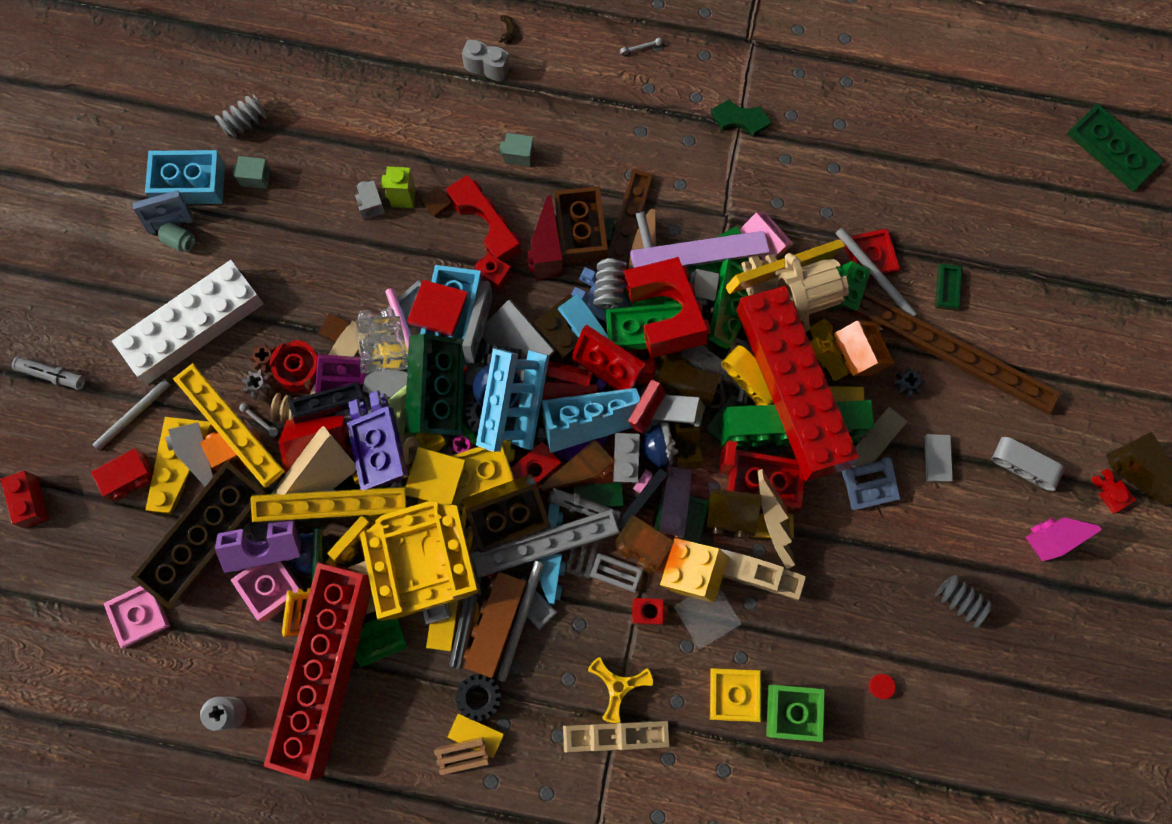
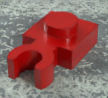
[1091,469,1136,514]

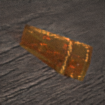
[540,439,614,493]

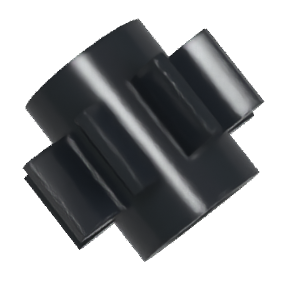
[893,368,925,398]

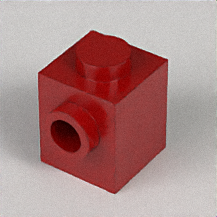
[474,253,512,293]

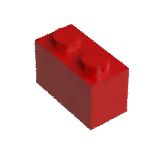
[91,448,153,501]
[0,470,49,529]

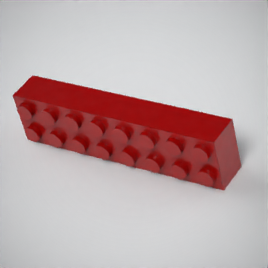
[736,286,859,482]
[264,563,372,781]

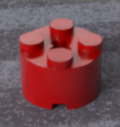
[270,340,318,394]

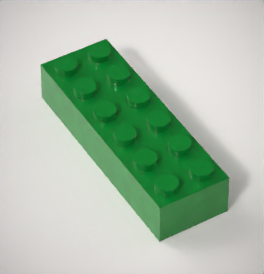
[719,400,874,449]

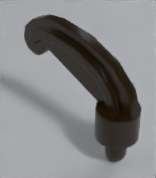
[498,15,517,43]

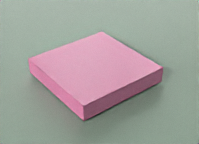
[103,586,171,649]

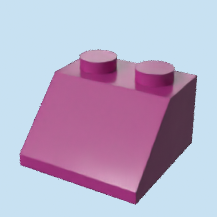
[1025,517,1102,561]

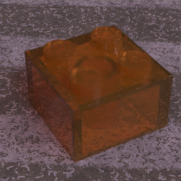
[614,515,674,573]

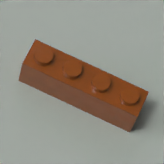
[464,572,528,678]

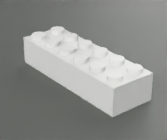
[112,260,264,385]

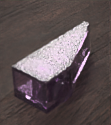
[657,466,692,540]

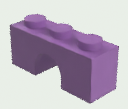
[215,519,301,573]

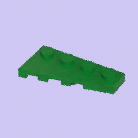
[708,258,748,349]

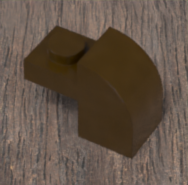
[672,422,703,470]

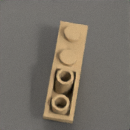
[718,548,806,601]

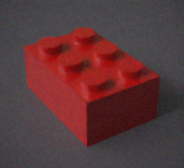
[726,450,805,513]

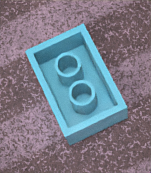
[145,150,225,204]

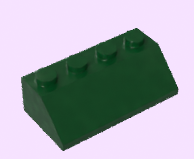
[404,334,465,436]

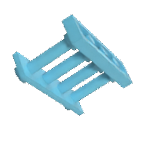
[476,349,550,452]

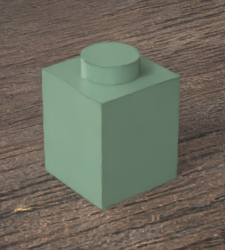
[500,133,534,167]
[233,156,271,189]

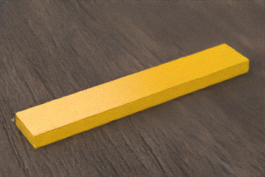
[725,239,845,294]
[173,363,285,488]
[251,487,406,522]

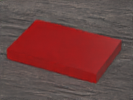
[571,324,646,390]

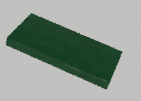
[1067,103,1165,192]

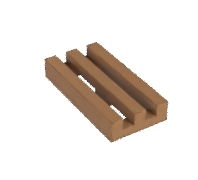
[434,737,490,775]

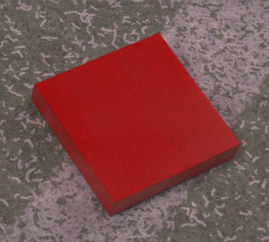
[844,228,901,279]
[407,280,468,337]
[546,361,594,387]

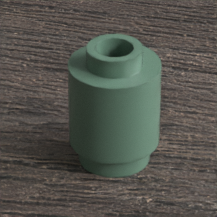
[158,222,195,252]

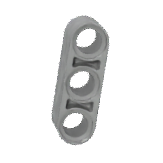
[991,437,1065,491]

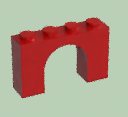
[624,257,710,358]

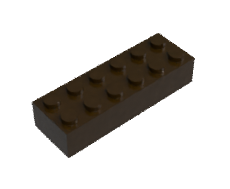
[130,460,273,609]

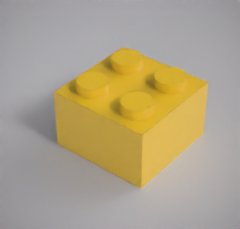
[660,538,729,603]

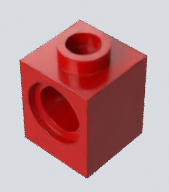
[632,598,668,626]

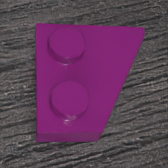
[314,354,367,394]

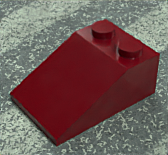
[527,195,562,281]

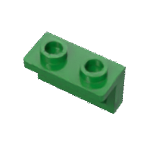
[828,261,870,311]
[355,619,408,667]

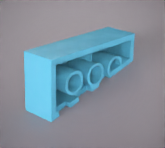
[542,388,640,453]

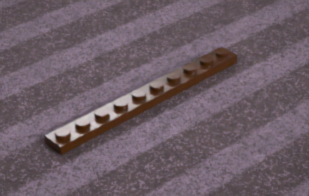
[842,291,1061,415]

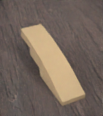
[758,469,795,569]
[563,721,669,752]

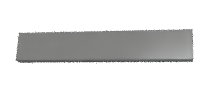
[471,510,620,578]

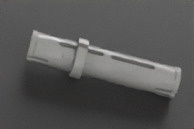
[12,356,85,390]
[548,488,620,522]

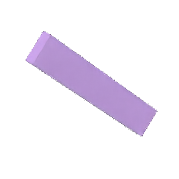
[630,231,769,268]

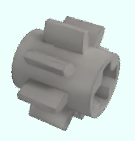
[242,369,273,400]

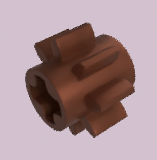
[249,343,276,374]

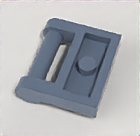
[133,190,194,235]
[842,457,900,510]

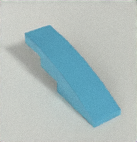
[558,293,612,387]

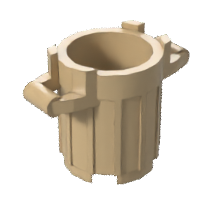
[775,253,849,332]

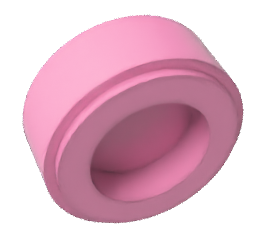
[633,469,653,493]

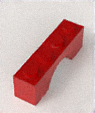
[445,175,521,262]

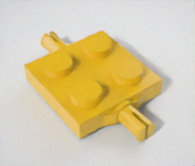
[325,514,381,565]

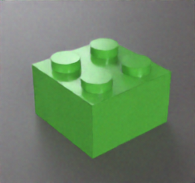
[766,685,824,742]

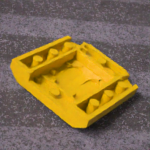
[360,501,479,621]

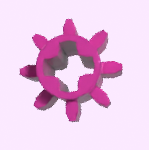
[450,431,477,453]

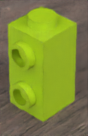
[382,166,416,208]

